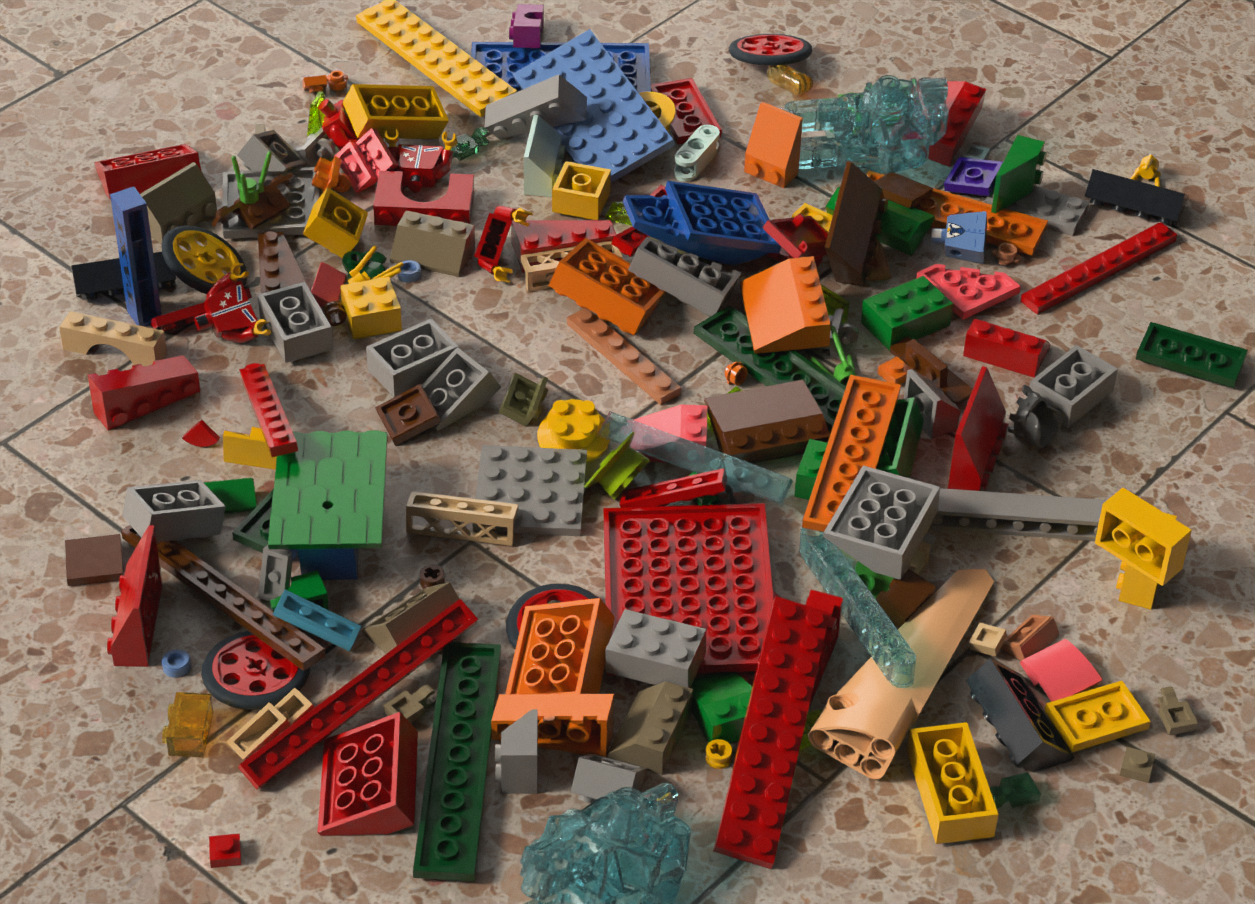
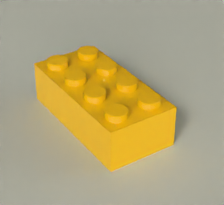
[343,84,449,139]
[907,722,999,844]

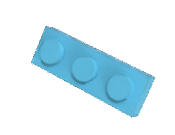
[272,590,361,651]

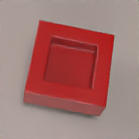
[209,833,242,868]

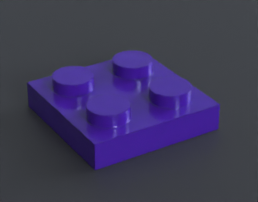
[944,157,1003,196]

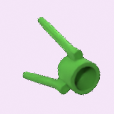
[231,151,272,204]
[811,325,857,386]

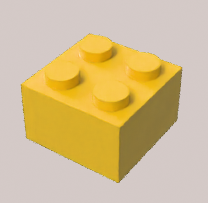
[552,161,611,220]
[303,187,368,258]
[340,277,402,340]

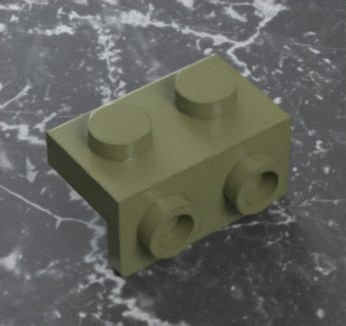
[499,372,549,427]

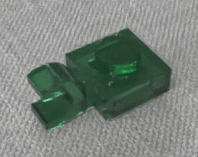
[451,126,489,161]
[990,772,1041,809]

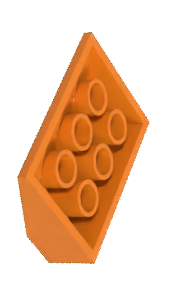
[548,238,667,335]
[740,256,831,354]
[505,598,615,694]

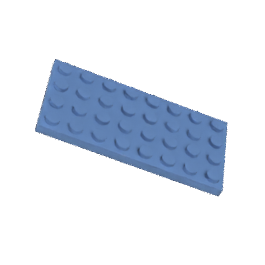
[512,29,675,183]

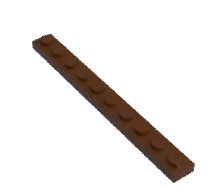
[121,525,325,671]

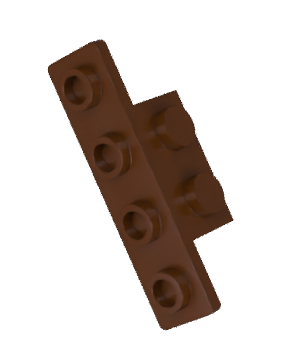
[212,172,294,230]
[890,337,973,406]

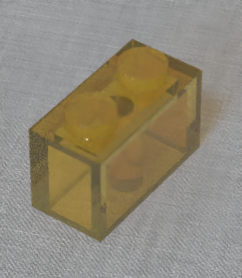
[162,692,214,758]

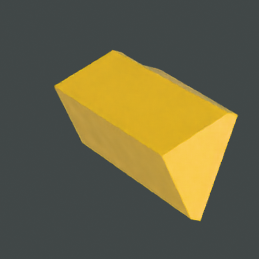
[223,426,277,470]

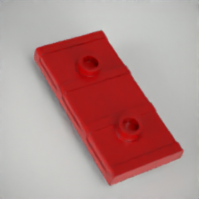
[763,214,828,258]

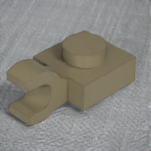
[383,684,436,723]
[1158,686,1198,735]

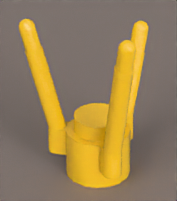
[1130,155,1161,187]
[347,246,404,284]

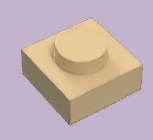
[969,623,1007,657]

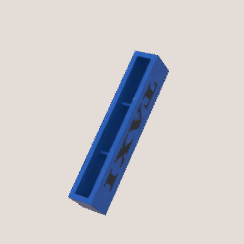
[110,187,162,327]

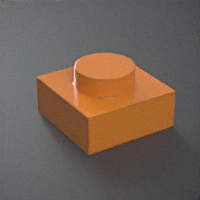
[302,75,328,93]
[877,356,914,384]

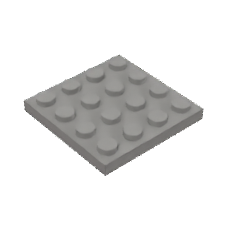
[223,167,319,239]
[472,445,587,536]

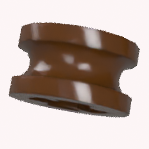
[322,301,347,326]
[420,564,445,589]

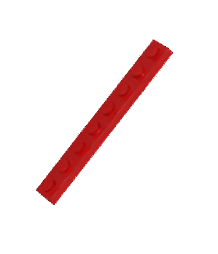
[1020,222,1177,315]
[239,363,298,457]

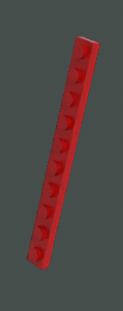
[238,599,479,790]

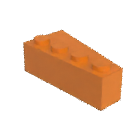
[491,694,614,757]

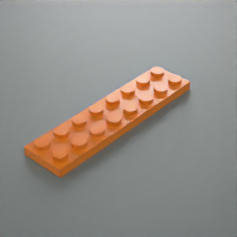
[866,170,1048,255]
[802,375,901,532]

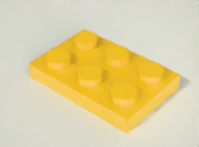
[1045,680,1151,752]

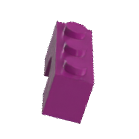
[509,4,544,48]

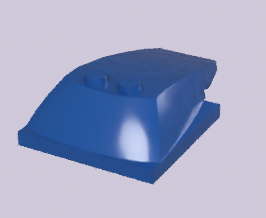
[623,181,782,265]

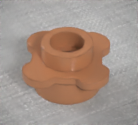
[992,243,1021,265]

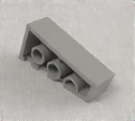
[485,74,587,139]
[628,237,741,316]

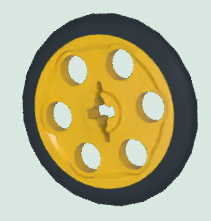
[161,225,247,294]

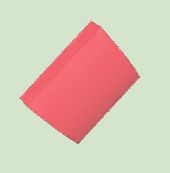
[334,128,398,193]
[1020,639,1102,702]

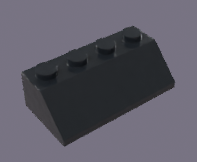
[1085,169,1189,225]
[71,252,176,300]
[966,658,1074,772]

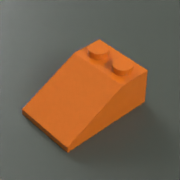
[744,102,803,188]

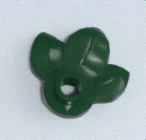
[342,250,387,279]

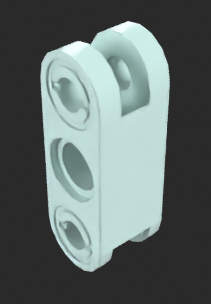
[674,125,720,182]

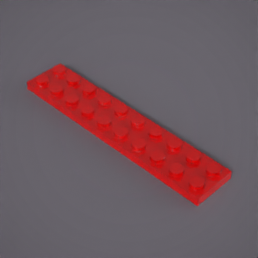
[713,596,830,869]

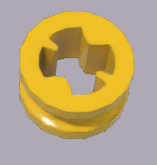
[705,739,732,769]

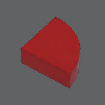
[182,419,220,447]

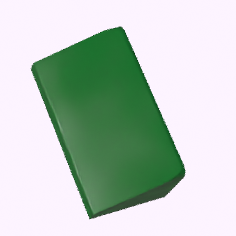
[203,478,257,513]

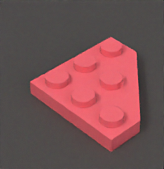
[916,264,1021,320]

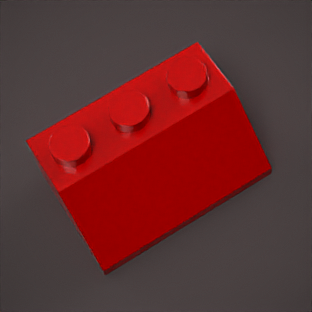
[963,319,1051,378]

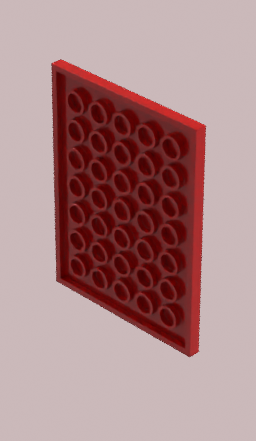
[603,503,773,676]

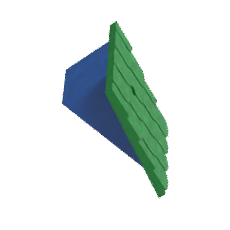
[268,430,388,580]

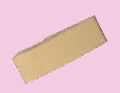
[226,688,315,760]

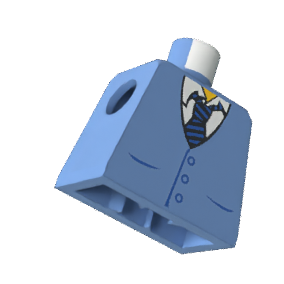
[931,211,987,263]

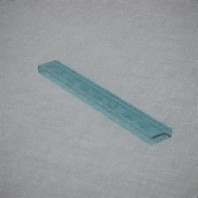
[598,411,793,505]

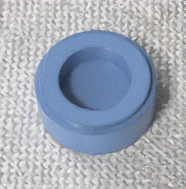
[397,260,421,283]
[162,650,191,678]

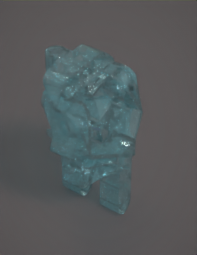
[784,75,949,175]
[520,783,691,904]

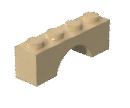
[59,311,167,366]

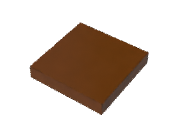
[874,171,933,209]
[375,384,441,446]
[65,534,124,586]

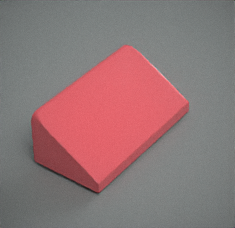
[311,262,346,308]

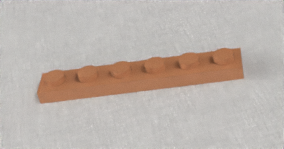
[567,308,681,405]

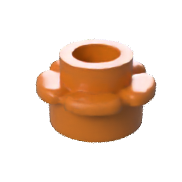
[327,70,348,91]
[725,361,748,386]

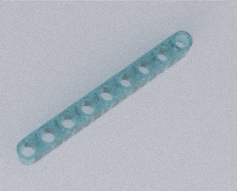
[799,527,916,688]

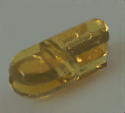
[767,65,813,96]

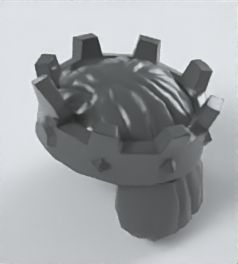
[1008,384,1063,449]

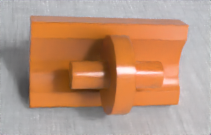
[312,156,351,195]

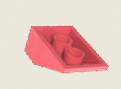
[628,404,707,464]

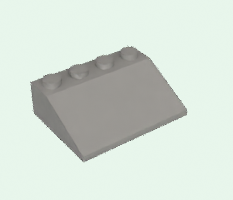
[823,466,940,580]

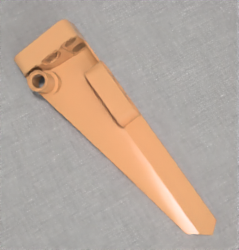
[808,569,994,779]

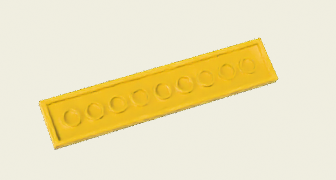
[356,0,517,117]

